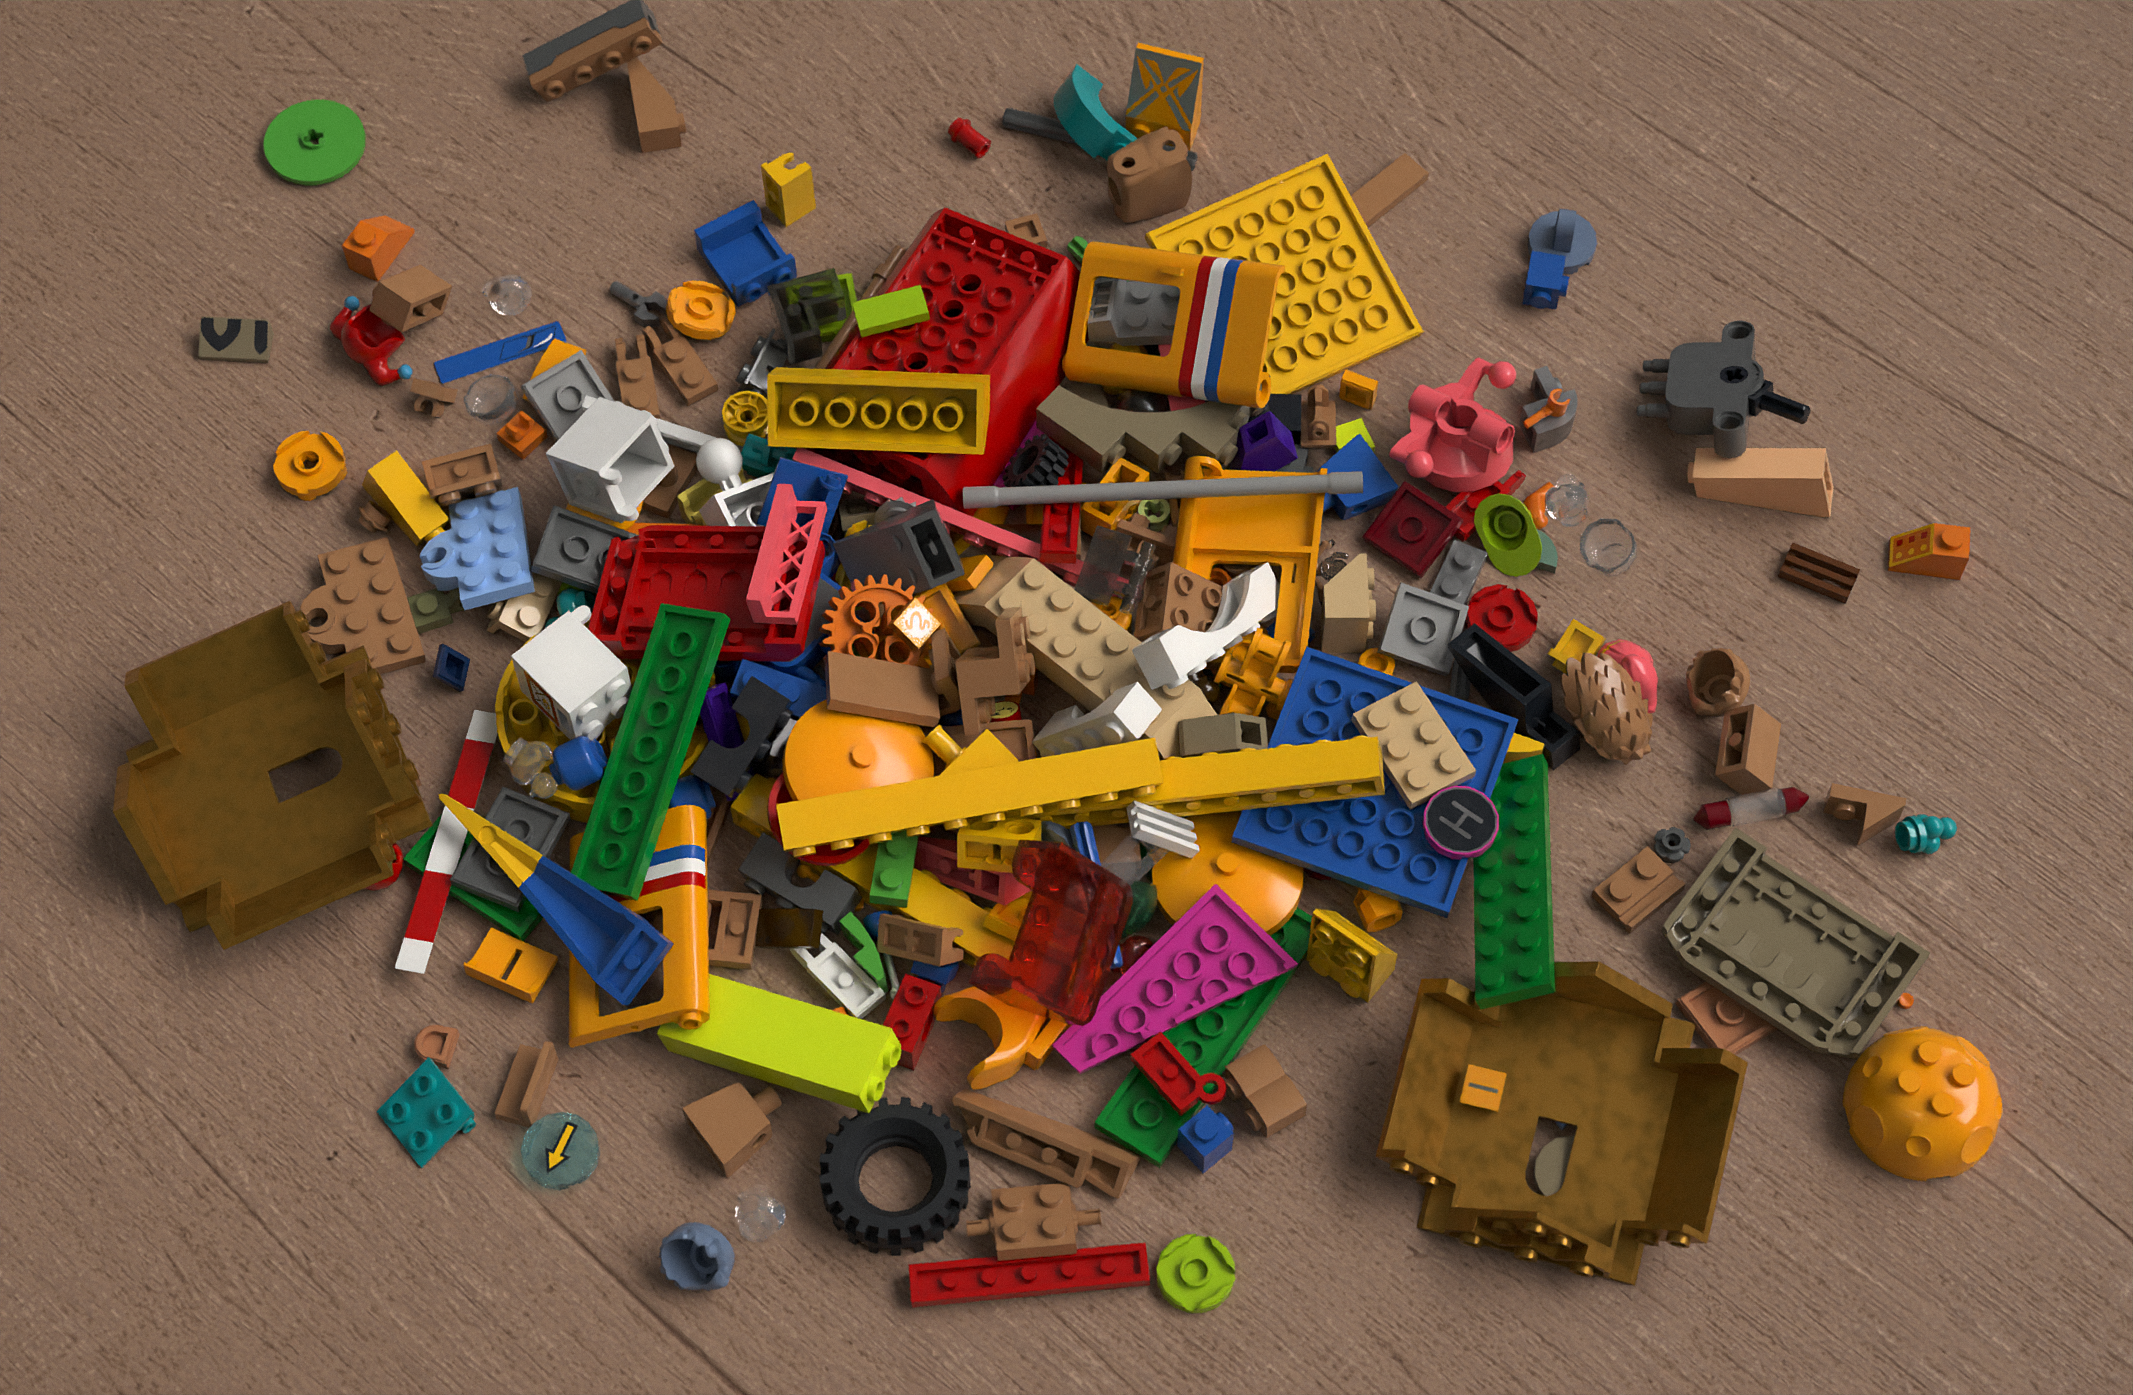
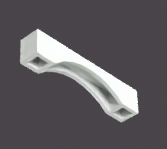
[1132,562,1280,690]

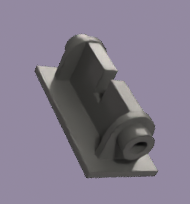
[735,328,790,398]

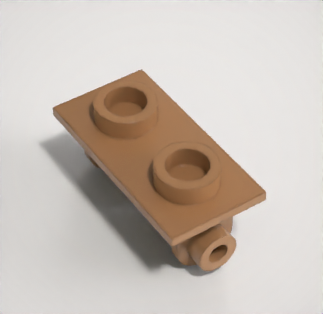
[1301,384,1336,449]

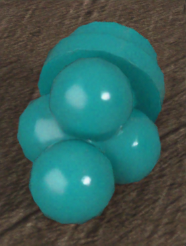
[1895,814,1957,854]

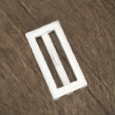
[1126,800,1200,858]

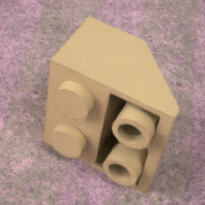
[1320,554,1376,653]

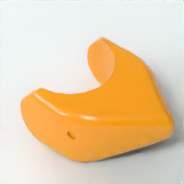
[933,984,1054,1090]

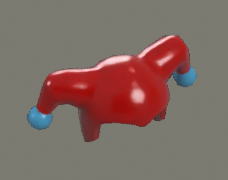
[330,296,413,386]

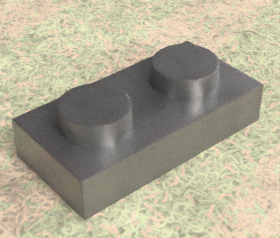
[1430,540,1488,605]

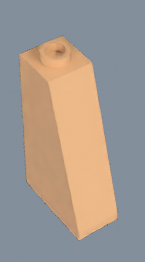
[1688,448,1834,517]

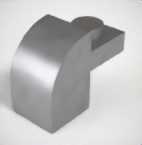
[1519,366,1578,453]

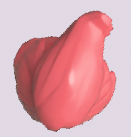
[1598,639,1658,713]

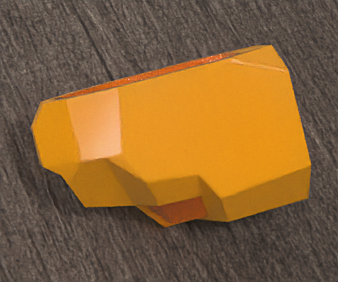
[1353,886,1403,932]

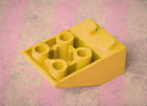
[1306,909,1397,1003]

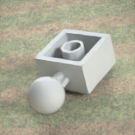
[696,438,774,526]

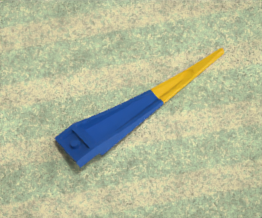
[438,794,674,1006]

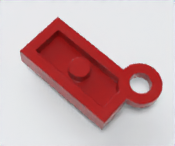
[1131,1031,1226,1116]

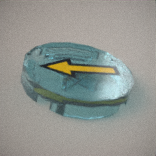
[521,1112,600,1190]

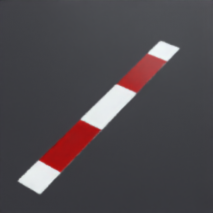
[395,710,497,974]

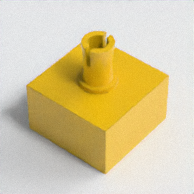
[922,725,1019,776]

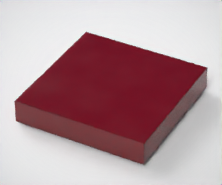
[1362,480,1463,579]

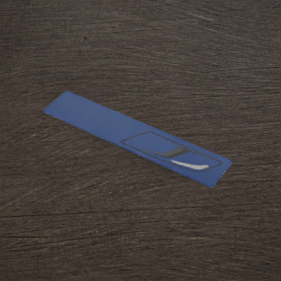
[434,321,567,384]

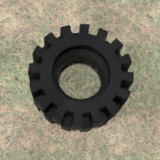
[1003,434,1069,487]

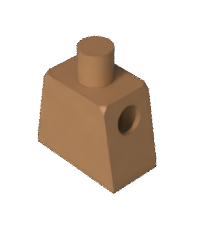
[682,1082,782,1178]

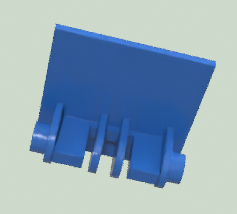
[757,457,848,536]

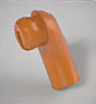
[1523,482,1558,530]

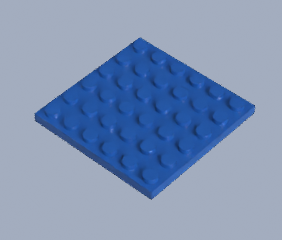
[1231,647,1518,918]

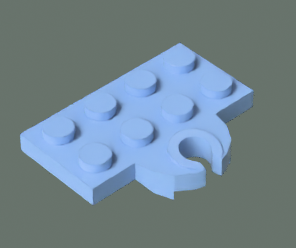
[420,487,535,611]

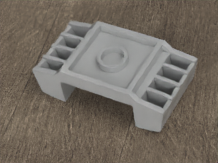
[1087,277,1180,346]

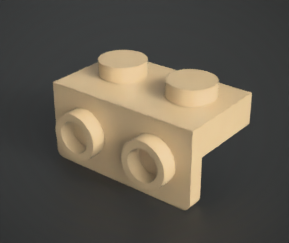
[487,564,562,642]

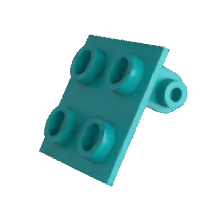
[377,1057,476,1168]

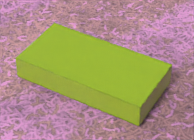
[852,285,930,338]

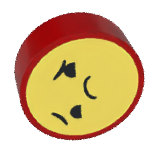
[990,701,1022,722]

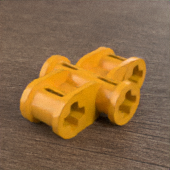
[1213,627,1293,717]

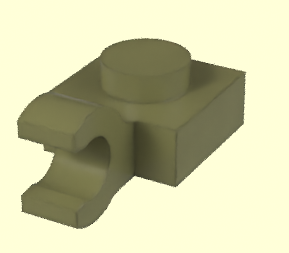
[407,587,466,634]

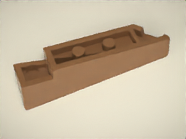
[952,1089,1141,1199]

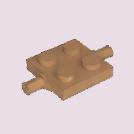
[966,1183,1101,1261]

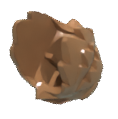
[1560,653,1653,765]

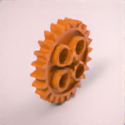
[819,574,934,668]

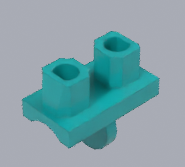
[741,434,796,478]

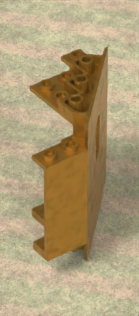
[113,601,433,950]
[1375,961,1748,1286]

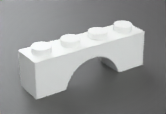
[1032,682,1162,757]

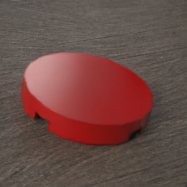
[1465,584,1538,652]

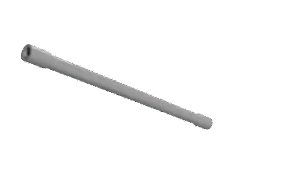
[963,471,1363,509]

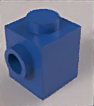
[1522,251,1569,309]
[1177,1105,1234,1174]

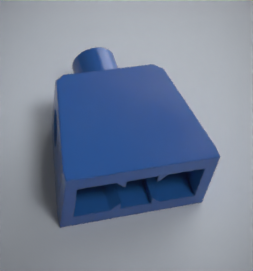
[1317,434,1399,520]

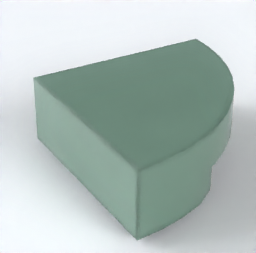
[1536,529,1558,573]

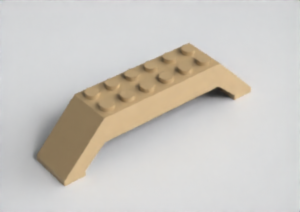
[952,555,1217,760]

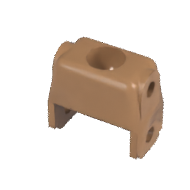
[1107,126,1192,223]

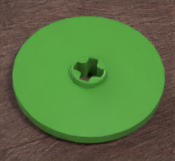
[264,99,366,185]

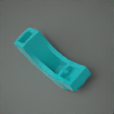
[1053,64,1138,161]

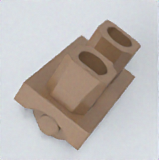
[1114,513,1177,572]

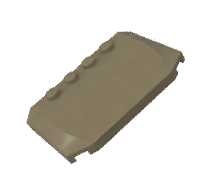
[1661,827,1930,1059]

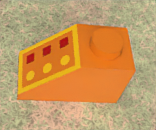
[1888,523,1970,580]

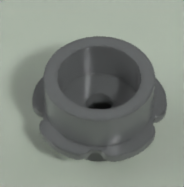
[1654,827,1691,863]

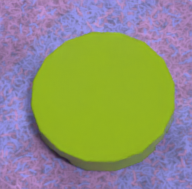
[1156,1234,1235,1313]

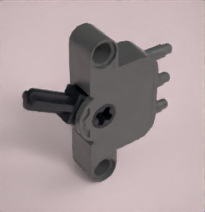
[1637,320,1811,458]

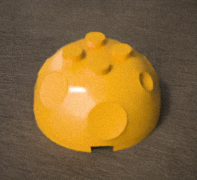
[1843,1026,2002,1181]

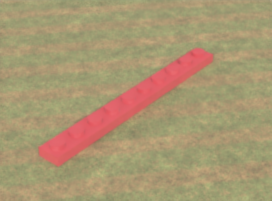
[792,447,1132,601]

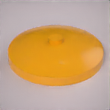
[783,699,934,839]
[1152,810,1303,936]

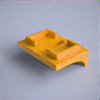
[463,927,558,1004]

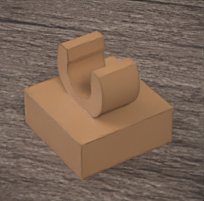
[410,378,458,417]

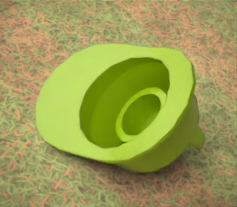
[1474,493,1542,577]

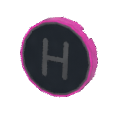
[1423,786,1499,860]

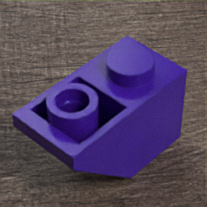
[1229,411,1298,471]

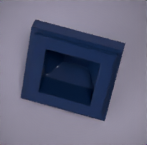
[432,644,470,692]

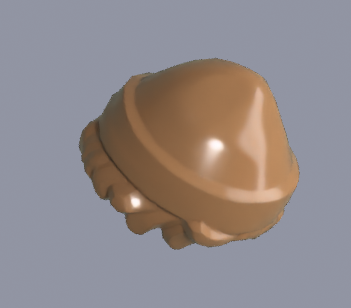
[1686,648,1750,717]

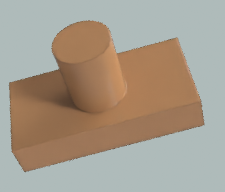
[642,444,698,519]

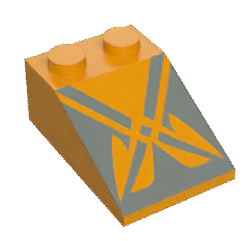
[1125,43,1204,150]

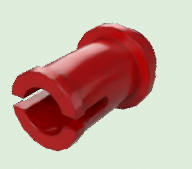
[948,118,992,158]

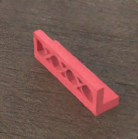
[746,484,827,625]

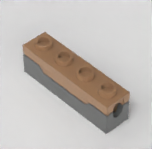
[523,0,663,102]

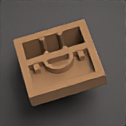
[955,607,1035,736]

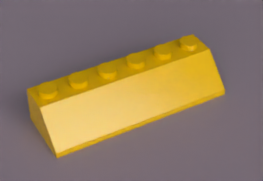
[767,367,990,455]

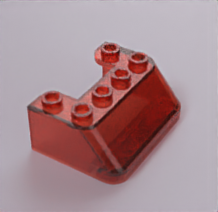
[969,840,1133,1026]

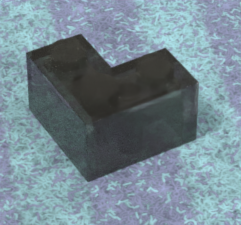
[767,268,847,365]

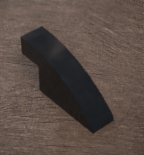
[1448,623,1580,771]

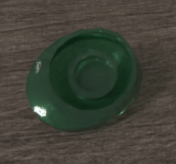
[1115,880,1158,942]

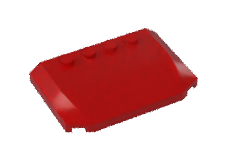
[588,525,826,662]

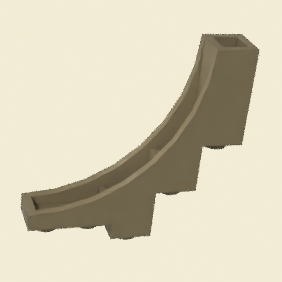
[1036,376,1271,474]

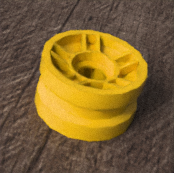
[722,391,768,447]

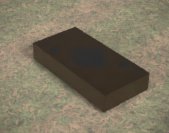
[755,908,823,949]

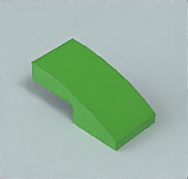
[839,911,888,993]

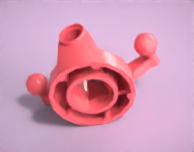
[1389,357,1516,492]

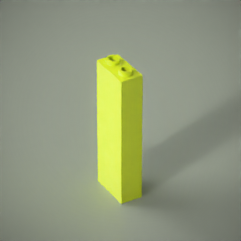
[657,974,902,1113]

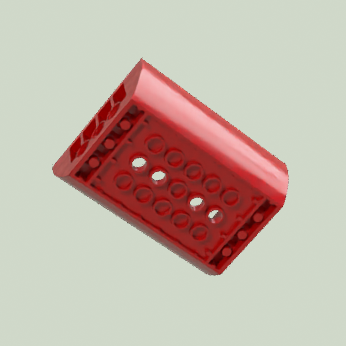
[792,207,1092,517]

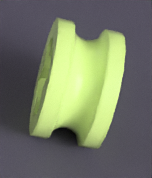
[1138,499,1170,532]

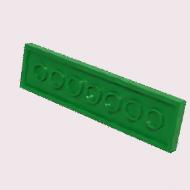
[571,603,730,901]
[1473,754,1555,1010]
[1094,907,1312,1168]

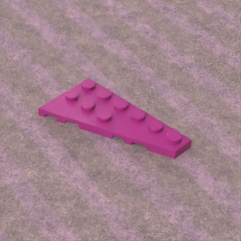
[1052,884,1298,1074]

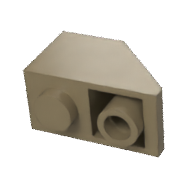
[1178,713,1268,758]

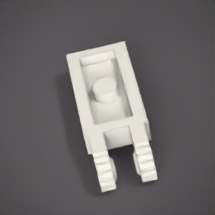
[790,933,886,1019]

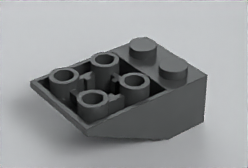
[833,499,965,609]

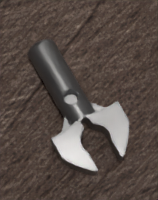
[610,281,667,327]

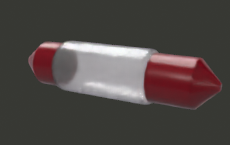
[1693,787,1809,830]

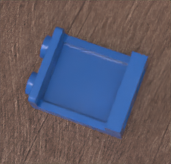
[694,200,797,307]

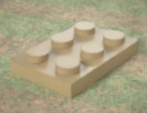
[1352,681,1476,810]

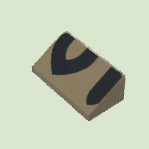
[199,316,274,363]

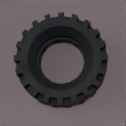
[819,1097,971,1256]

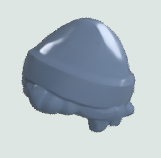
[659,1222,735,1291]

